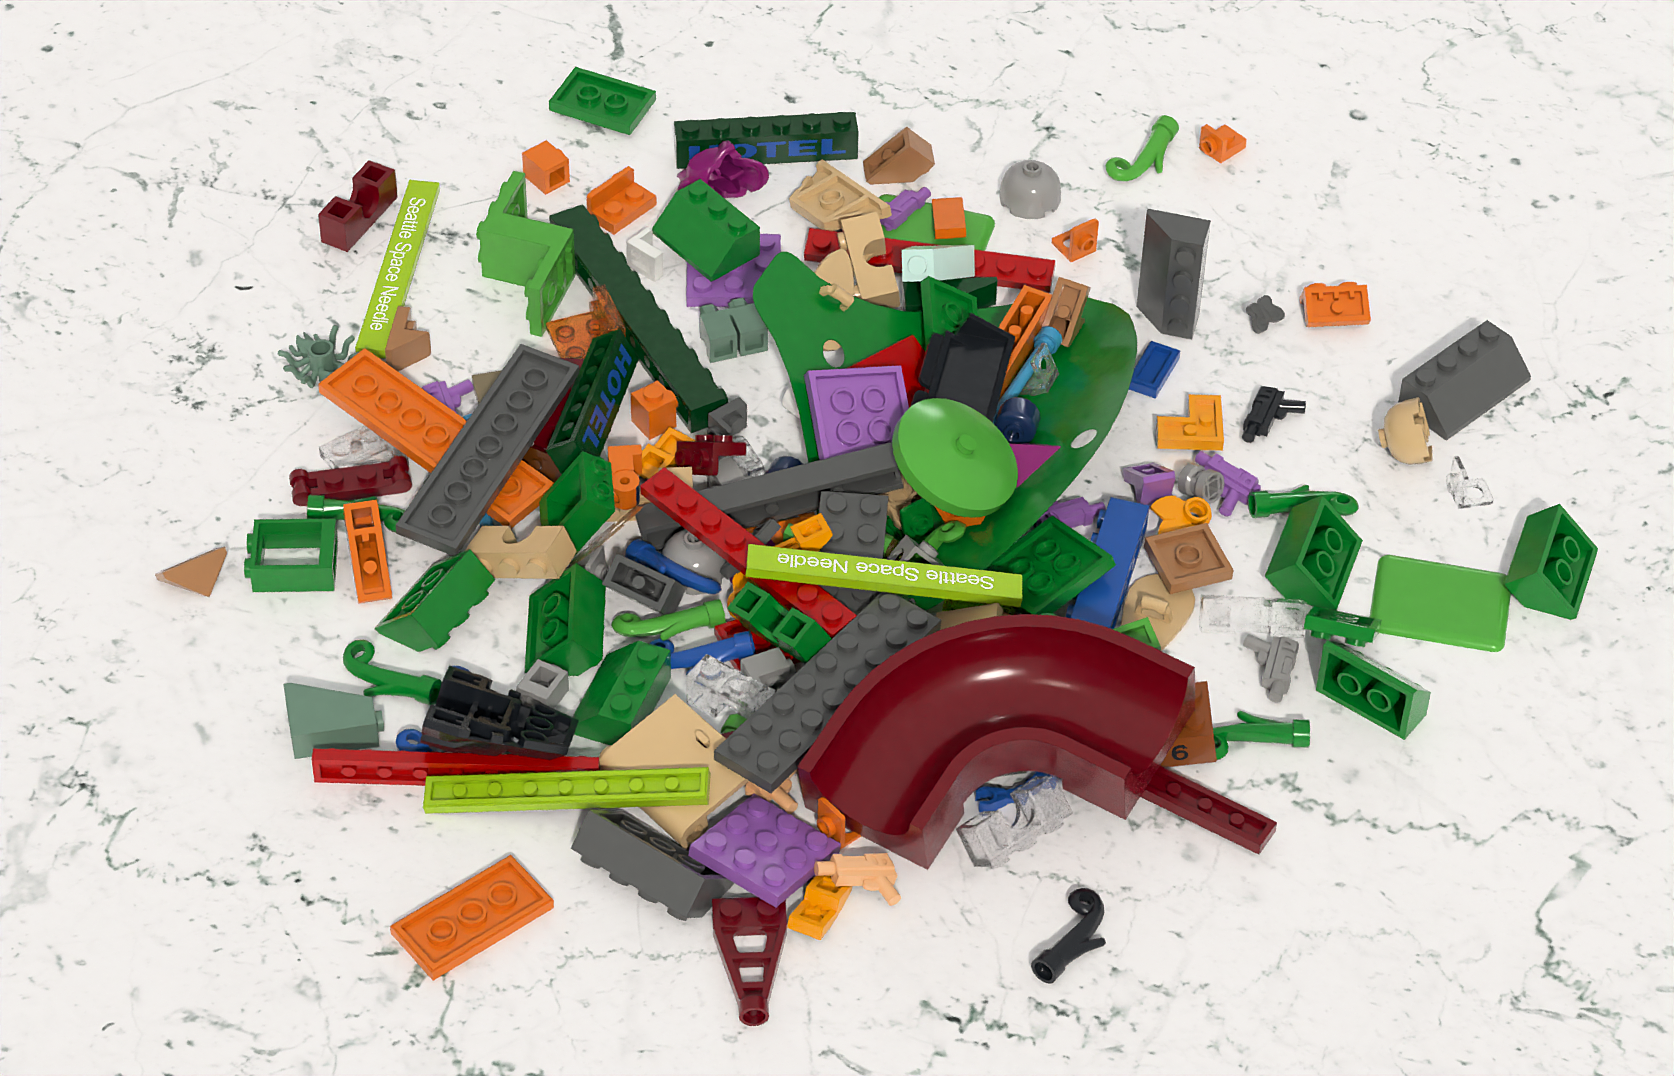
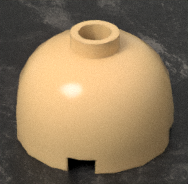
[1378,397,1433,465]

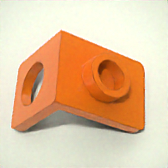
[1051,218,1099,262]
[817,797,861,850]

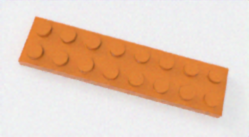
[318,348,554,529]

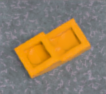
[639,427,695,480]
[773,513,833,552]
[787,876,853,940]

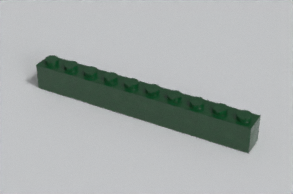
[549,204,729,434]

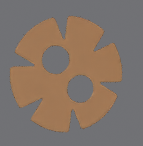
[567,503,645,568]

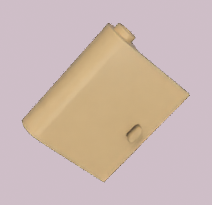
[599,694,749,848]

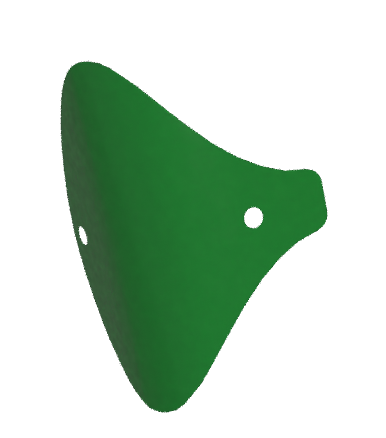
[753,252,1137,611]

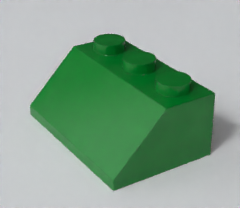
[652,179,760,282]
[1265,495,1363,610]
[1504,504,1598,620]
[374,549,495,652]
[524,563,606,676]
[1316,640,1431,740]
[573,641,671,745]

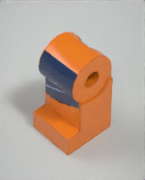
[608,445,642,510]

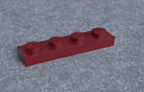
[1140,766,1277,855]

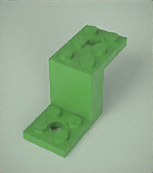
[476,171,575,337]

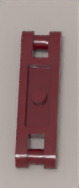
[289,456,412,506]

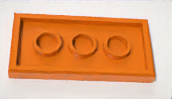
[390,855,554,980]

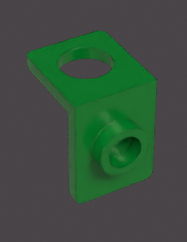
[887,498,934,541]

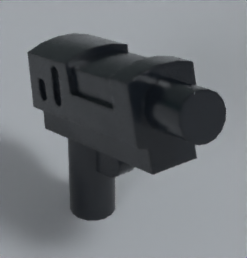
[1242,386,1306,443]

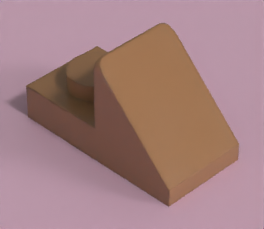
[1042,277,1091,347]
[385,306,431,371]

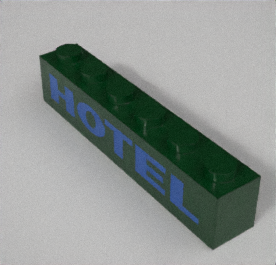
[674,112,859,169]
[546,329,639,474]

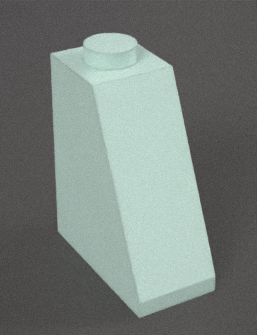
[902,245,975,282]

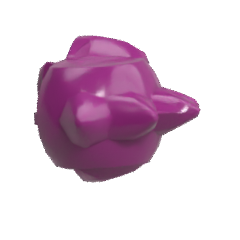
[677,141,769,198]

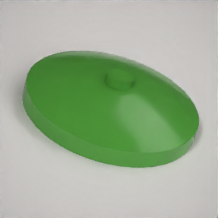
[892,398,1018,518]

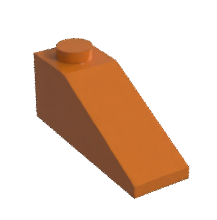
[343,500,392,604]

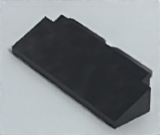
[910,313,1015,423]

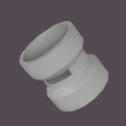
[1178,463,1225,504]

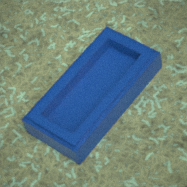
[1129,341,1181,399]

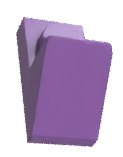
[1122,462,1175,509]

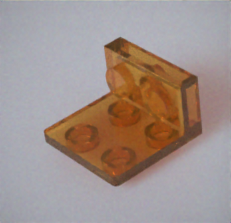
[546,285,626,359]

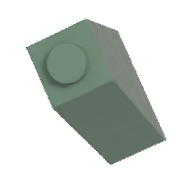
[283,683,384,759]

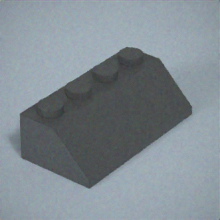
[1137,209,1211,340]
[1398,320,1531,441]
[571,810,734,921]

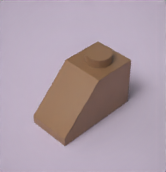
[863,127,935,185]

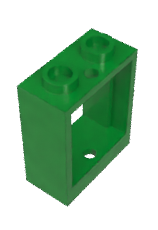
[539,451,615,555]
[244,518,338,592]

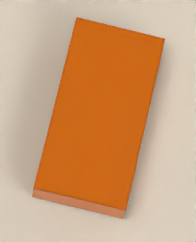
[932,197,966,239]

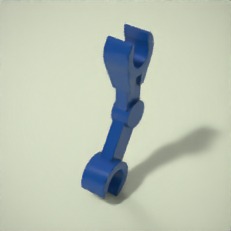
[975,771,1058,814]

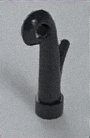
[1031,888,1106,984]

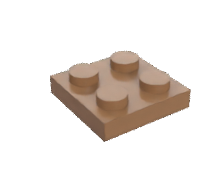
[1144,523,1234,594]

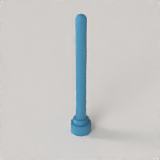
[993,326,1063,424]

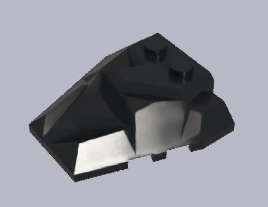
[420,665,579,760]

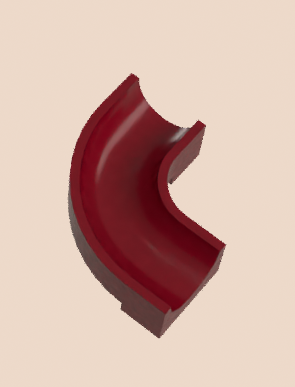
[798,614,1195,870]

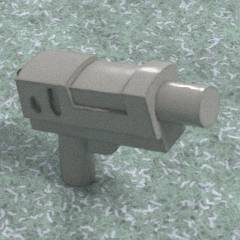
[1243,634,1299,703]

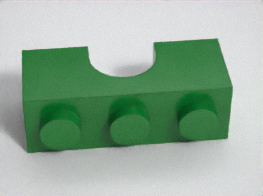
[727,581,832,664]

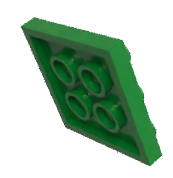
[985,515,1116,615]

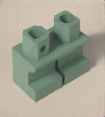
[700,297,768,363]

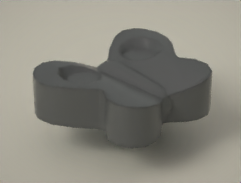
[1246,295,1285,334]

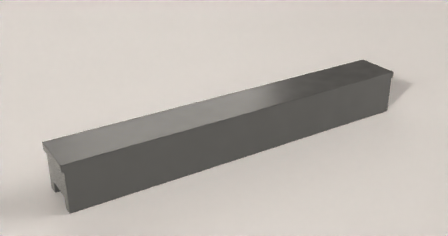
[633,442,904,551]

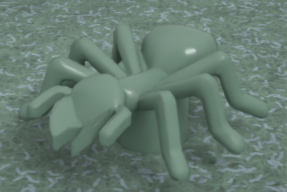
[277,325,359,388]

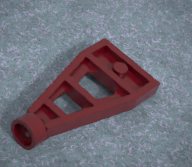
[712,897,787,1026]

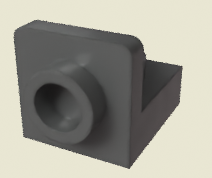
[707,397,747,435]

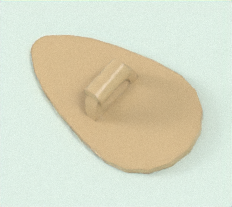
[814,249,854,351]
[1121,574,1195,651]

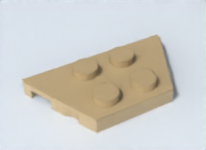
[789,159,892,231]

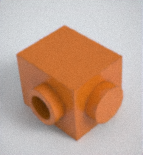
[522,140,570,195]
[631,380,678,440]

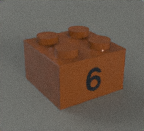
[1160,681,1217,768]

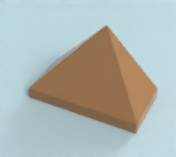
[155,547,227,597]

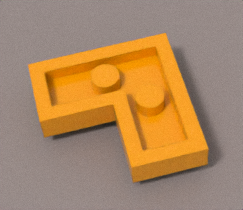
[1156,394,1224,451]

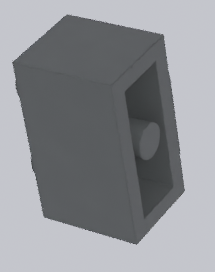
[602,554,687,615]

